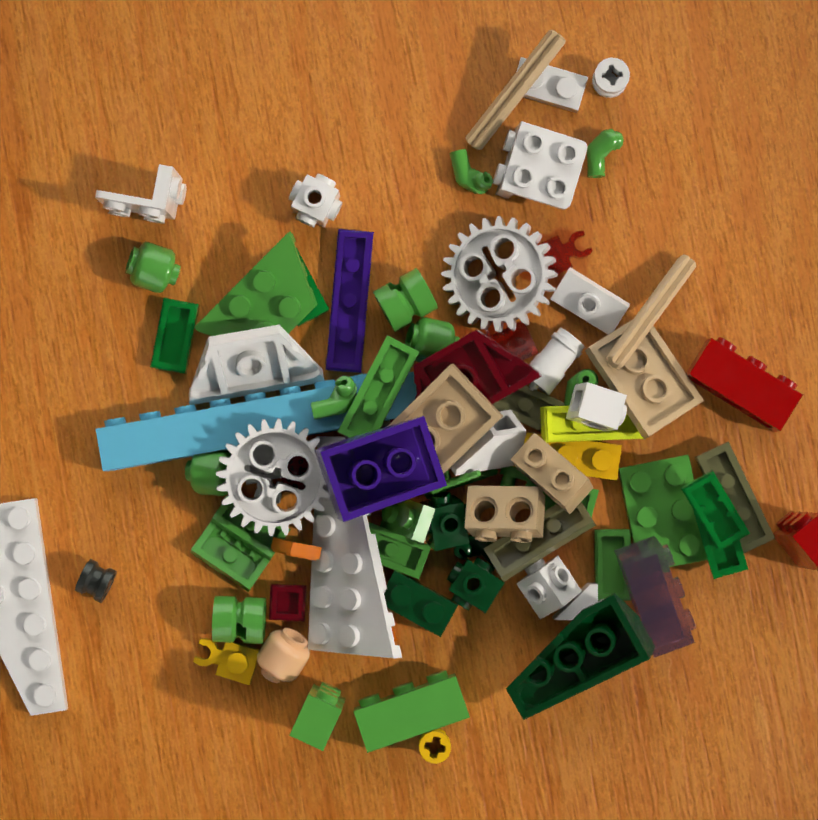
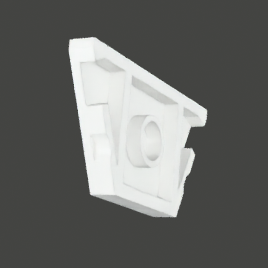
[189,325,324,405]

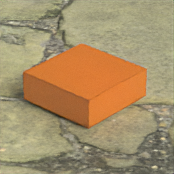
[271,537,322,561]

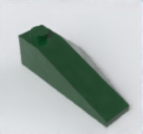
[506,593,656,720]

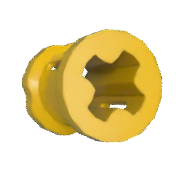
[419,728,451,764]

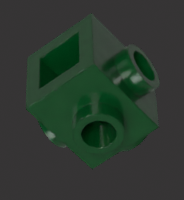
[420,492,470,551]
[446,557,505,613]

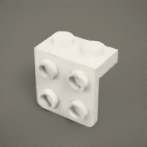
[493,121,588,210]
[95,164,187,224]

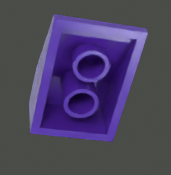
[314,416,447,522]

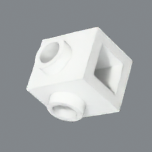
[289,173,343,228]
[516,556,582,619]

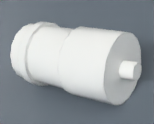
[529,327,585,395]

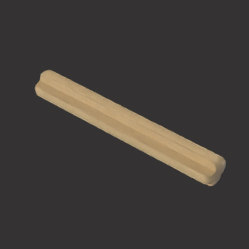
[466,29,566,150]
[605,254,696,370]

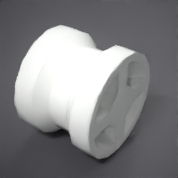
[592,57,630,98]

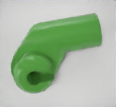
[587,129,624,178]
[450,149,493,194]
[311,376,357,420]

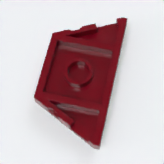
[414,330,542,404]

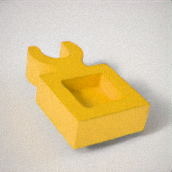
[193,638,259,685]

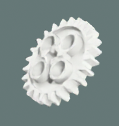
[441,216,558,333]
[216,418,330,536]

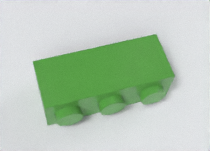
[353,670,470,753]
[289,682,345,751]

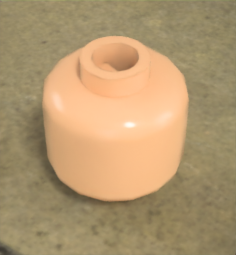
[257,628,310,683]

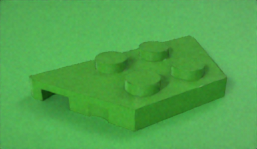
[194,231,318,336]

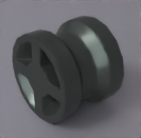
[75,559,117,603]

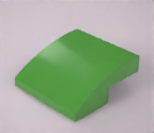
[190,503,291,592]

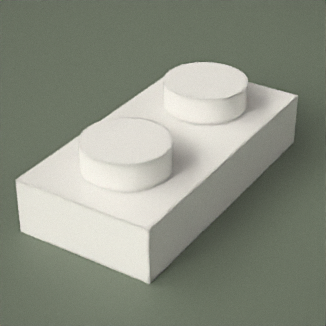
[516,57,588,113]

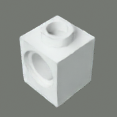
[566,382,627,431]

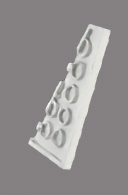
[308,436,402,659]
[0,498,68,716]

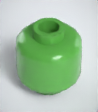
[125,242,181,293]
[405,317,460,363]
[185,450,231,496]

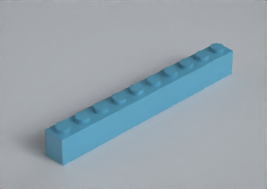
[96,372,417,472]

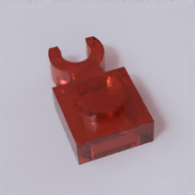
[538,231,593,275]

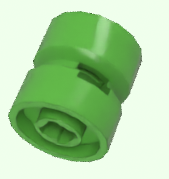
[373,268,438,332]
[212,596,266,644]

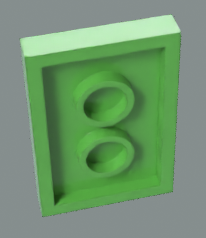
[618,454,708,573]

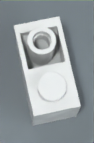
[450,410,526,476]

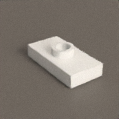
[550,267,630,335]

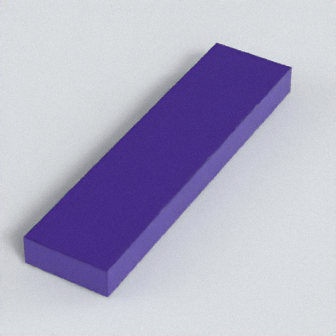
[326,229,374,373]

